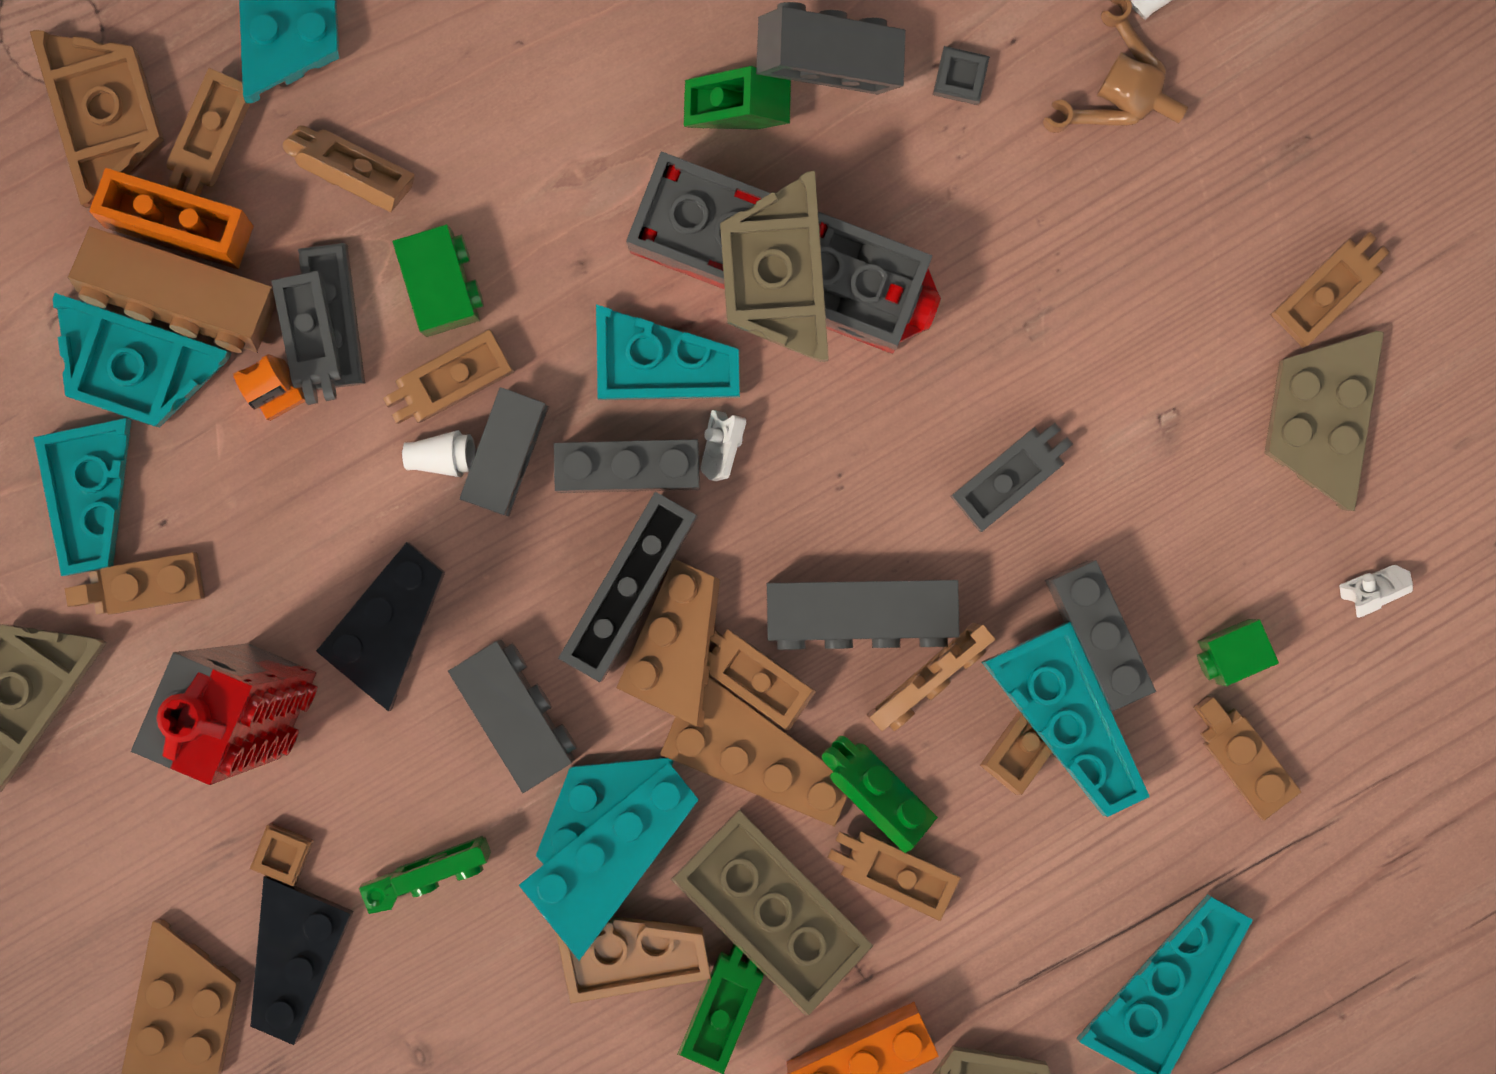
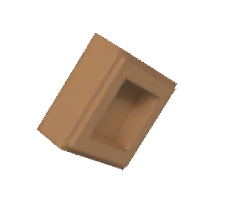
[250,823,314,886]

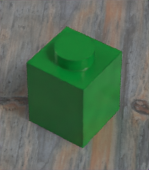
[1197,619,1279,686]

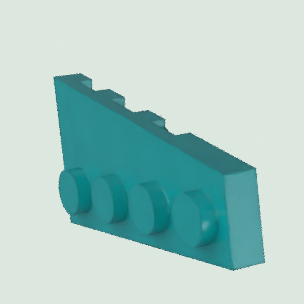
[981,622,1150,817]

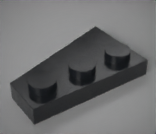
[316,542,445,712]
[250,875,354,1045]

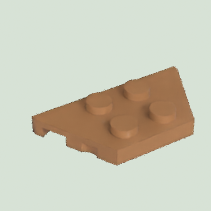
[30,30,164,208]
[121,919,241,1074]

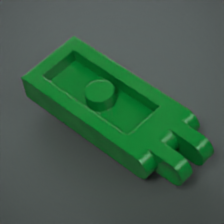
[822,736,938,853]
[677,943,764,1074]

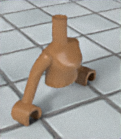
[1043,0,1188,133]

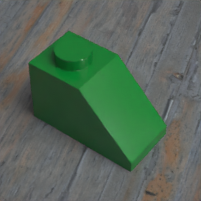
[684,66,791,130]

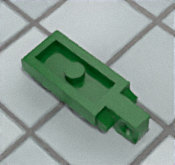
[359,836,491,914]

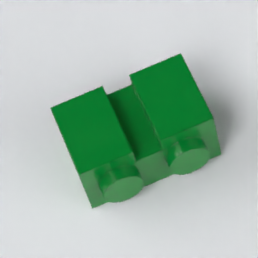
[392,224,484,337]

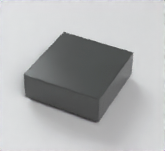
[933,46,990,105]

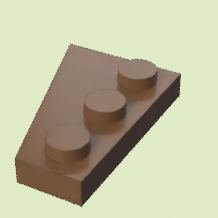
[616,559,720,728]
[867,623,996,732]
[556,916,711,1004]

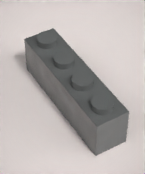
[558,491,698,682]
[766,580,959,650]

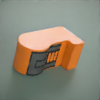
[233,354,306,421]

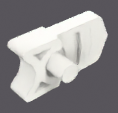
[701,410,746,481]
[1339,565,1413,617]

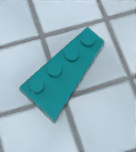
[519,763,699,961]
[1076,894,1253,1074]

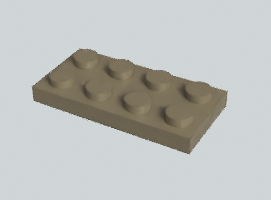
[671,810,873,1015]

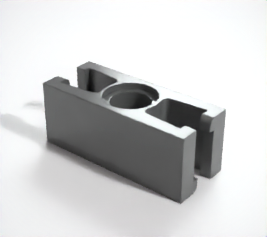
[459,387,549,517]

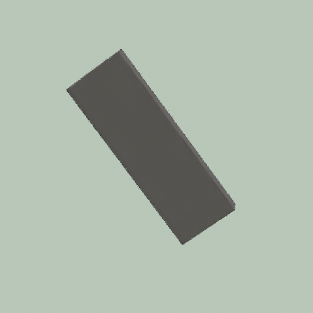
[298,243,365,390]

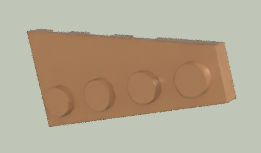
[660,676,847,827]

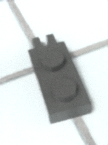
[271,271,342,405]
[950,423,1073,532]

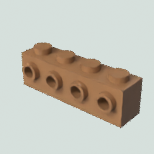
[68,226,276,353]

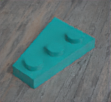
[596,304,740,400]
[34,418,132,576]

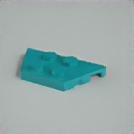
[239,0,339,103]
[53,293,231,428]
[536,757,674,916]

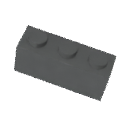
[756,2,906,95]
[554,439,700,493]
[1045,560,1156,712]
[448,640,577,793]

